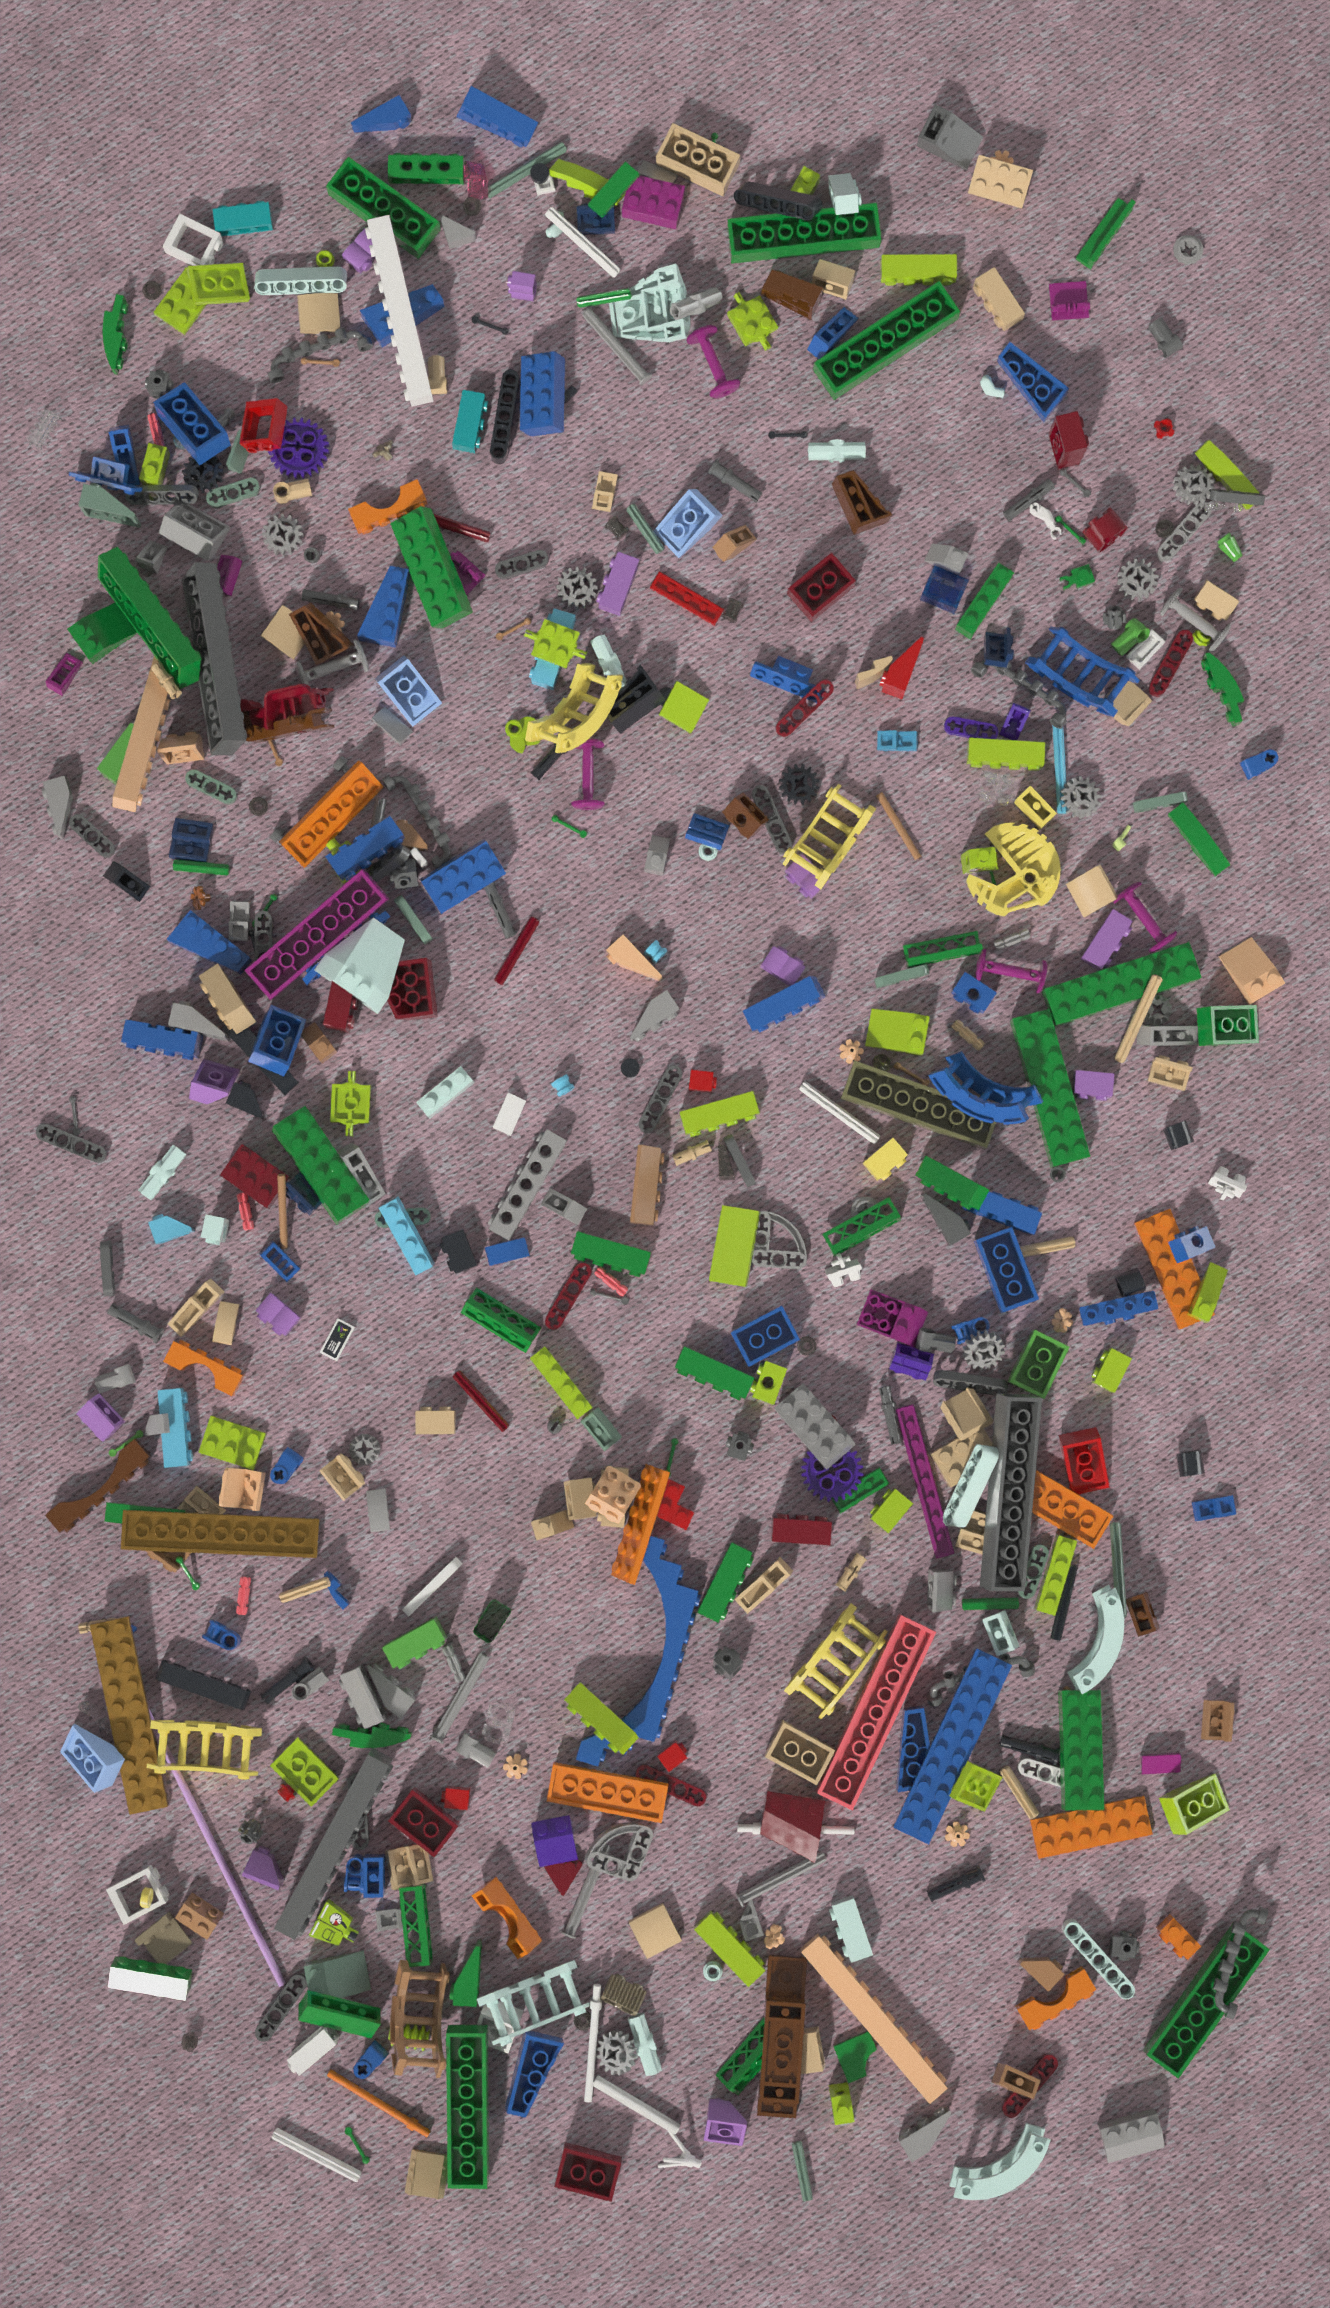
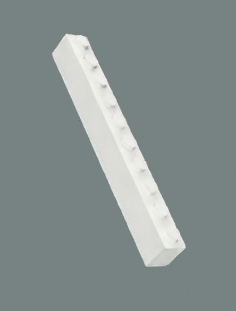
[365,215,433,407]

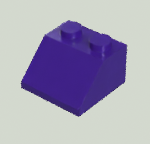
[531,1815,578,1867]

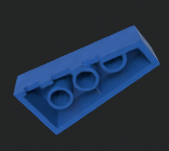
[456,86,538,147]
[997,342,1069,422]
[166,910,252,975]
[121,1020,203,1061]
[960,1191,1042,1235]
[896,1705,930,1792]
[505,2031,564,2118]

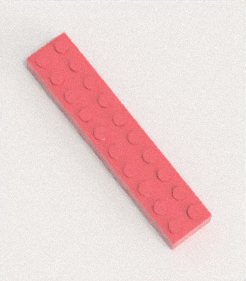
[816,1613,936,1811]

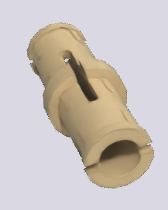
[151,662,182,699]
[672,1140,712,1166]
[835,1553,867,1592]

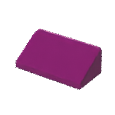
[217,554,243,596]
[1140,1752,1181,1775]

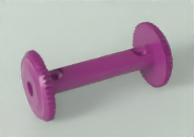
[686,325,740,399]
[571,739,605,810]
[1113,882,1177,953]
[975,949,1047,993]

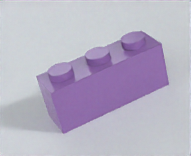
[596,552,639,616]
[1080,909,1133,971]

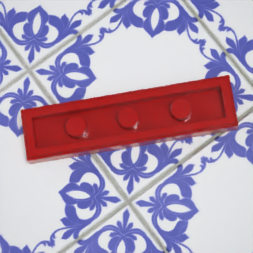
[650,571,724,626]

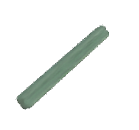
[484,142,567,198]
[1110,1522,1127,1618]

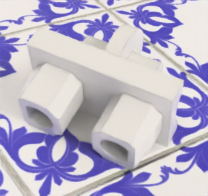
[1208,1166,1247,1200]
[824,1253,862,1287]

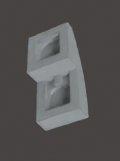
[228,901,250,941]
[366,1489,390,1532]
[375,1906,418,1931]

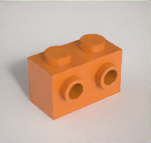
[1156,1914,1201,1960]

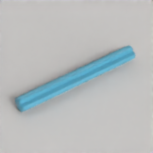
[1052,725,1068,814]

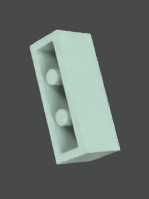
[828,173,861,215]
[416,1066,474,1119]
[829,1895,873,1963]

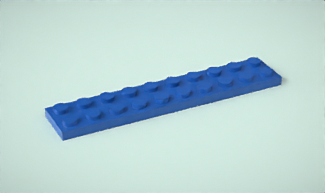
[893,1648,1012,1845]

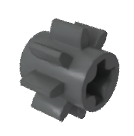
[1103,606,1126,629]
[237,1819,264,1844]

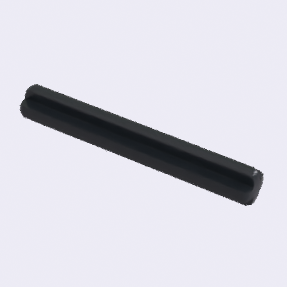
[1050,1564,1078,1641]

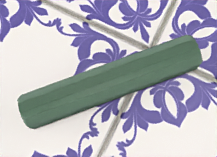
[627,504,664,554]
[792,2141,813,2201]

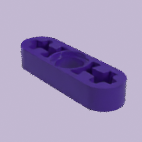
[944,716,999,739]

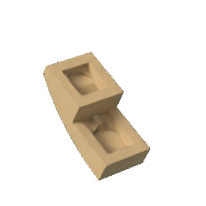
[592,471,618,512]
[212,1301,239,1345]

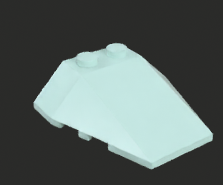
[609,264,691,342]
[314,918,405,1014]

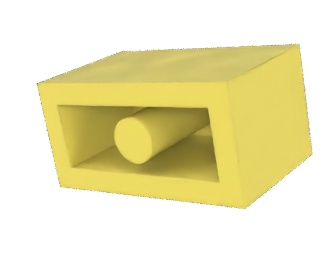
[1014,786,1057,830]
[863,1138,908,1181]

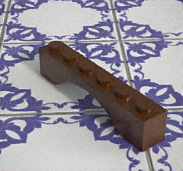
[45,1439,152,1533]

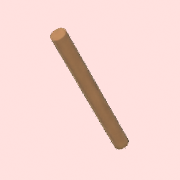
[876,792,922,860]
[277,1174,288,1249]

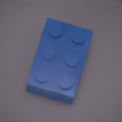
[248,1005,306,1076]
[730,1306,800,1367]

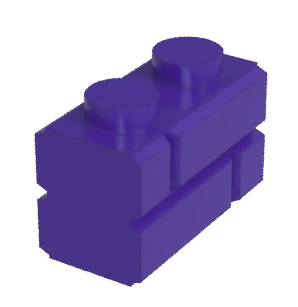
[889,1342,934,1381]

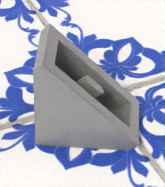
[440,215,476,249]
[135,540,168,574]

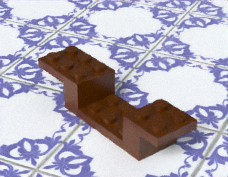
[757,1955,807,2119]

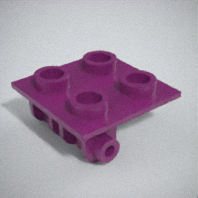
[1049,281,1090,321]
[450,551,486,596]

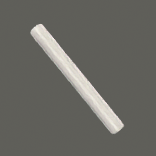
[545,207,620,277]
[799,1081,880,1144]
[593,2076,680,2134]
[272,2128,362,2182]

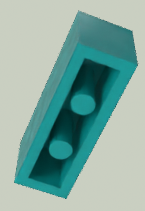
[212,201,273,237]
[452,390,489,453]

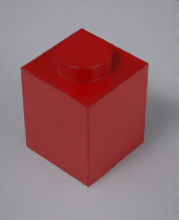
[689,1070,717,1093]
[657,1740,688,1772]
[441,1786,470,1810]

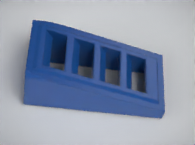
[259,1241,300,1282]

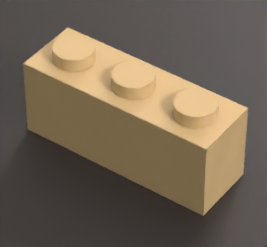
[973,267,1025,331]

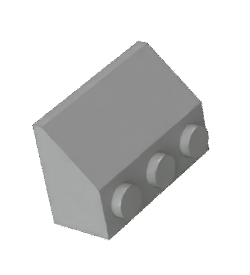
[159,504,231,561]
[339,1664,387,1729]
[1097,2108,1165,2163]

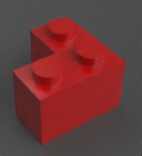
[657,1478,695,1530]

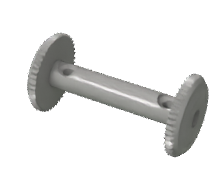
[1160,588,1231,652]
[296,640,369,686]

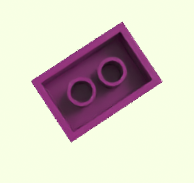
[622,176,685,229]

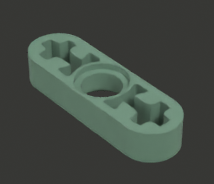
[206,478,260,508]
[185,770,237,805]
[1132,792,1188,813]
[394,895,433,944]
[874,964,930,988]
[375,1207,431,1228]
[1018,1544,1049,1599]

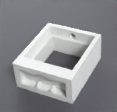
[163,214,223,266]
[106,1865,169,1925]
[287,2026,340,2076]

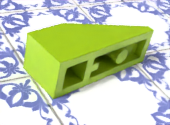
[1187,1262,1228,1323]

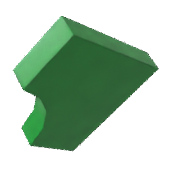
[833,2031,877,2084]

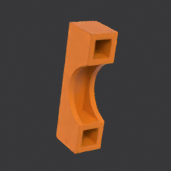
[348,479,428,534]
[163,1339,245,1396]
[471,1877,542,1959]
[1015,1966,1096,2030]

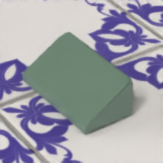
[226,430,249,474]
[580,1407,622,1452]

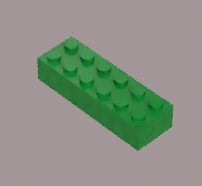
[326,157,441,259]
[390,506,473,629]
[272,1106,370,1225]
[1058,1690,1104,1810]

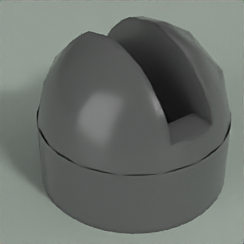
[304,547,320,563]
[1050,1167,1066,1183]
[547,1419,563,1434]

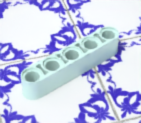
[254,267,347,295]
[943,1444,999,1528]
[1062,1919,1135,1999]

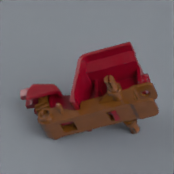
[240,684,335,743]

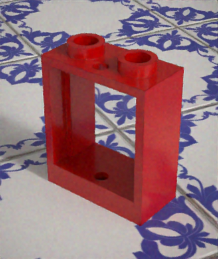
[239,398,288,453]

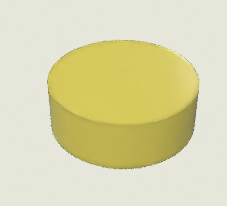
[140,1887,153,1908]

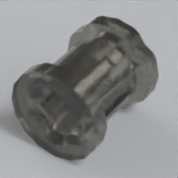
[604,516,629,541]
[721,598,744,623]

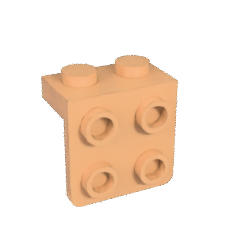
[585,1466,641,1524]
[219,1468,266,1511]

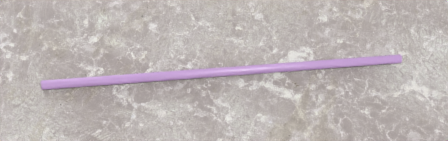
[148,1707,286,1987]

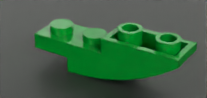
[102,294,128,375]
[1201,653,1244,727]
[332,1723,413,1748]

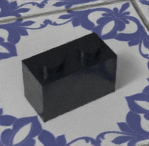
[440,1230,478,1274]

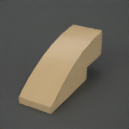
[168,1279,224,1337]
[734,1557,793,1614]

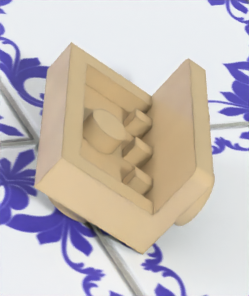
[1147,1055,1193,1091]
[320,1453,365,1501]

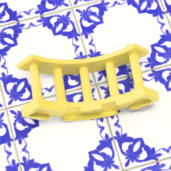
[525,663,623,753]
[783,784,876,889]
[784,1603,888,1719]
[147,1720,262,1780]

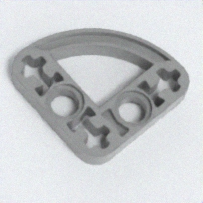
[751,1211,807,1269]
[585,1822,653,1881]

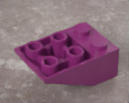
[856,1289,928,1347]

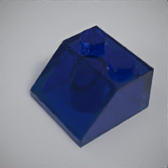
[920,565,969,615]

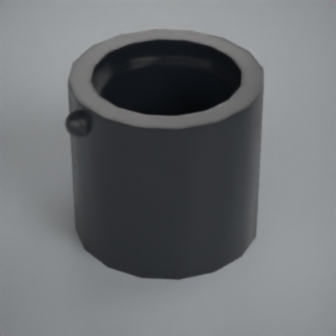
[1163,1120,1195,1151]
[1115,1268,1146,1297]
[1176,1450,1205,1477]

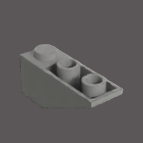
[41,776,73,839]
[630,990,680,1042]
[367,1663,416,1719]
[898,2107,951,2162]

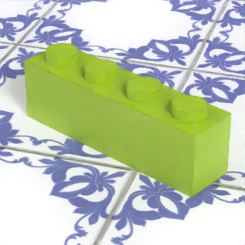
[880,254,957,286]
[966,738,1045,771]
[679,1091,760,1137]
[530,1347,593,1419]
[1034,1534,1077,1616]
[564,1682,639,1755]
[694,1910,765,1987]

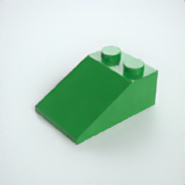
[67,603,137,664]
[1196,1005,1259,1046]
[450,1939,482,2007]

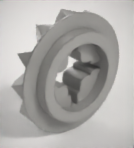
[1173,235,1203,266]
[1145,995,1172,1025]
[850,1197,881,1227]
[349,1434,380,1465]

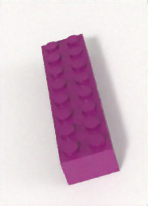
[245,869,389,1000]

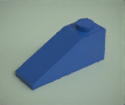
[351,95,412,133]
[807,307,859,359]
[108,424,140,485]

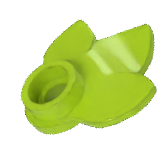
[505,716,540,754]

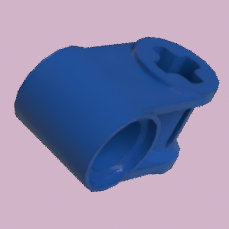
[1239,749,1279,780]
[951,1317,990,1344]
[270,1447,304,1484]
[202,1619,241,1650]
[344,1853,364,1893]
[353,2040,389,2079]

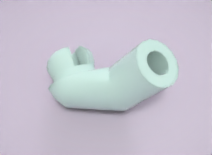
[546,212,564,238]
[980,375,1005,398]

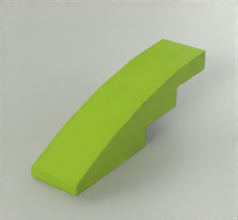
[549,159,626,205]
[1195,440,1260,510]

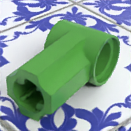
[1111,618,1150,656]

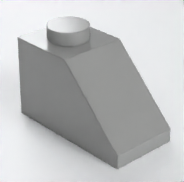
[924,544,968,576]
[644,835,671,876]
[541,1188,587,1225]

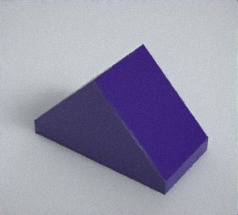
[999,703,1031,741]

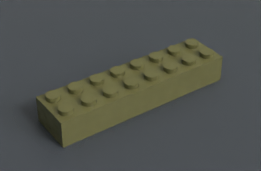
[840,1060,996,1150]

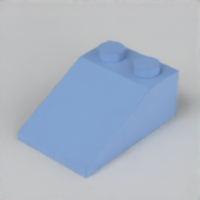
[654,489,723,558]
[375,655,442,727]
[60,1724,125,1793]

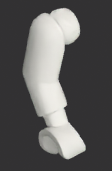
[1030,503,1062,540]

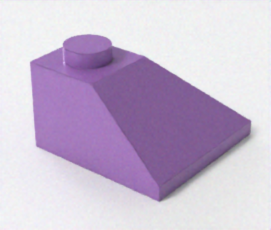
[189,1059,240,1104]
[242,1846,284,1890]
[703,2098,747,2146]

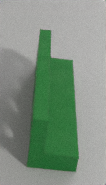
[1075,198,1136,270]
[903,931,983,968]
[822,1197,901,1257]
[461,1287,541,1353]
[399,1883,433,1967]
[716,2018,765,2096]

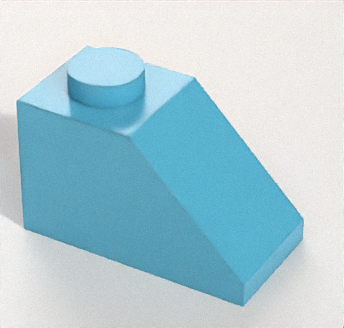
[148,1214,195,1245]

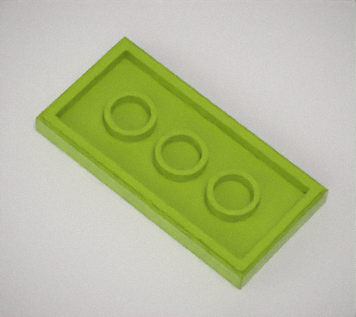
[709,1205,760,1287]

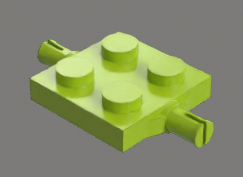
[727,292,778,351]
[524,619,587,669]
[330,1071,371,1137]

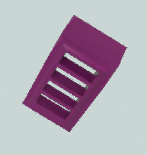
[45,652,83,696]

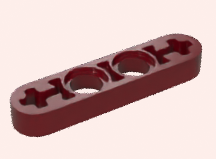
[1148,630,1193,697]
[776,678,834,737]
[545,1263,592,1330]
[636,1764,707,1807]
[1001,2053,1058,2118]

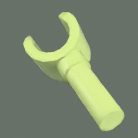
[1113,825,1131,851]

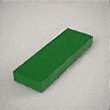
[588,161,640,218]
[831,1467,890,1514]

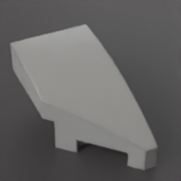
[144,1413,170,1436]
[739,1900,764,1942]

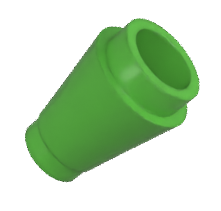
[1217,533,1243,562]

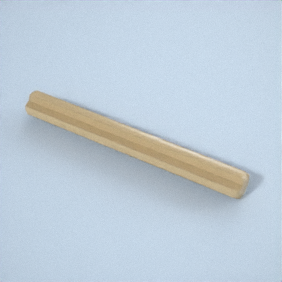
[1115,975,1162,1063]

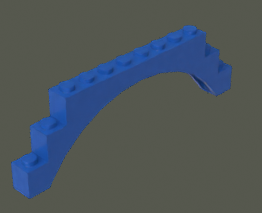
[576,1535,701,1766]

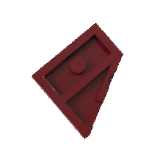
[544,1860,583,1896]

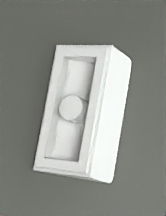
[493,1093,526,1136]

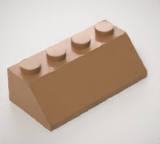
[630,1144,664,1226]

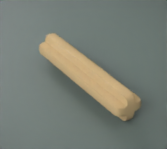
[1020,1237,1075,1257]
[279,1577,331,1603]
[1000,1766,1039,1819]

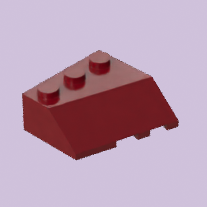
[387,957,438,1020]
[760,1791,825,1863]

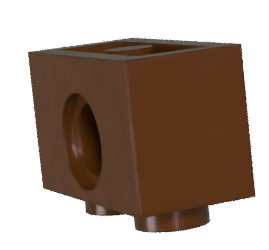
[722,792,769,839]
[1126,1591,1160,1637]

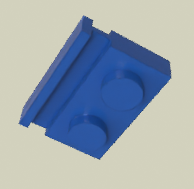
[685,813,730,850]

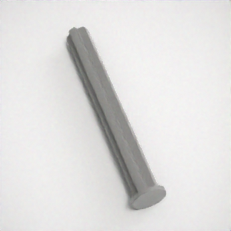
[583,309,652,386]
[430,1653,489,1744]
[561,1844,610,1939]
[735,1851,827,1907]

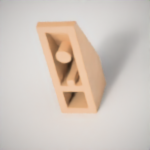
[606,935,662,981]

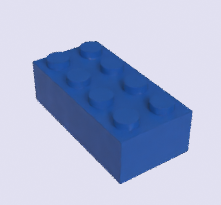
[520,351,565,436]
[153,382,231,465]
[419,839,506,914]
[974,1227,1039,1313]

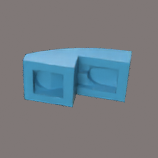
[877,730,918,751]

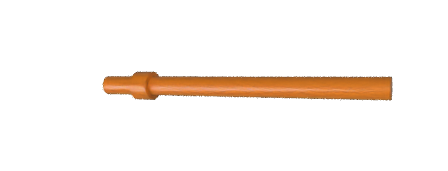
[327,2069,431,2137]

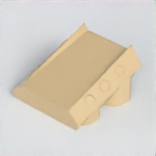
[1103,681,1152,726]
[940,1387,994,1441]
[405,2149,447,2200]

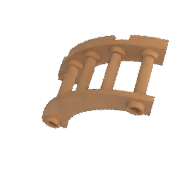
[390,1960,450,2078]

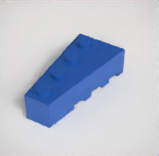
[360,284,445,348]
[357,566,410,648]
[325,816,405,881]
[743,976,826,1033]

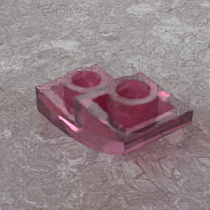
[464,161,488,200]

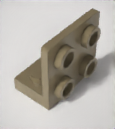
[134,1911,192,1964]

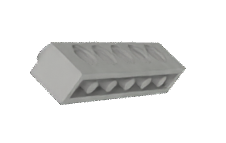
[488,1129,567,1241]

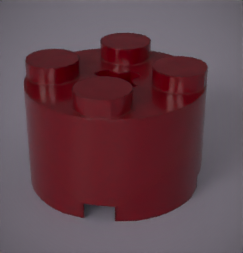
[1083,507,1128,552]

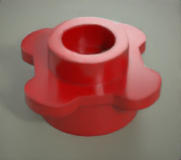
[1153,418,1174,439]
[277,1784,295,1802]

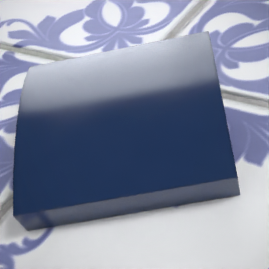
[169,818,213,862]

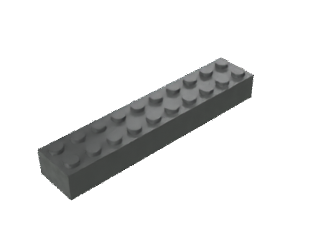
[182,562,247,755]
[980,1394,1042,1591]
[274,1748,393,1940]

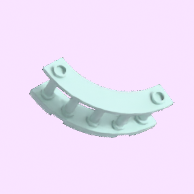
[1067,1584,1124,1694]
[477,1960,590,2046]
[949,2123,1051,2200]

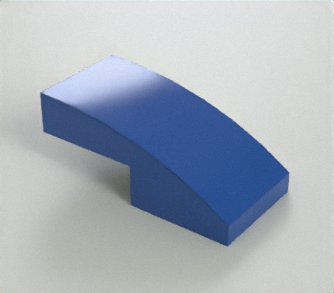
[485,1237,529,1266]
[1192,1495,1236,1521]
[324,1570,350,1610]

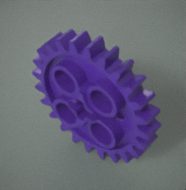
[268,417,330,480]
[801,1449,863,1503]

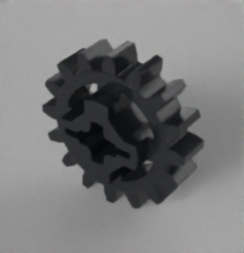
[182,457,224,494]
[779,764,820,806]

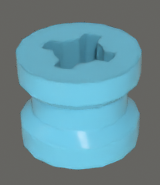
[644,940,668,964]
[551,1075,575,1097]

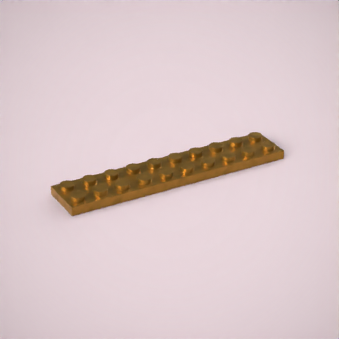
[120,1510,319,1558]
[90,1616,169,1815]

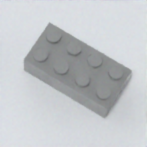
[774,1383,856,1470]

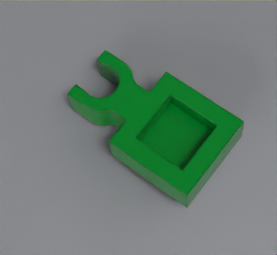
[1059,564,1095,591]

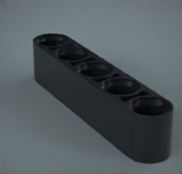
[733,181,823,220]
[490,369,520,464]
[222,1025,299,1095]
[155,1660,251,1710]

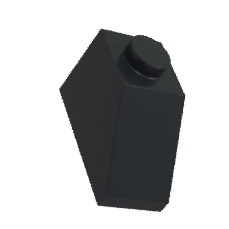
[103,861,150,902]
[226,1081,265,1119]

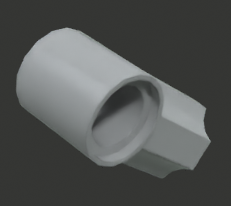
[94,1364,136,1394]
[292,1666,329,1701]
[455,1732,496,1768]

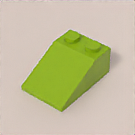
[865,1009,930,1056]
[1159,1774,1230,1835]

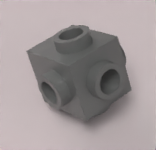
[145,370,174,399]
[390,859,419,889]
[725,1431,754,1461]
[713,1646,744,1681]
[1109,1931,1140,1961]

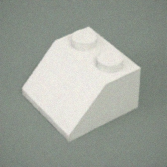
[477,2001,524,2053]

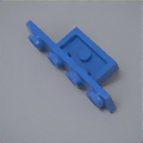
[69,456,142,495]
[750,656,825,703]
[1079,1291,1158,1326]

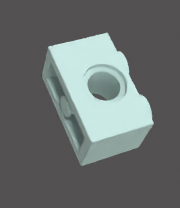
[201,1214,230,1245]
[982,1610,1020,1656]

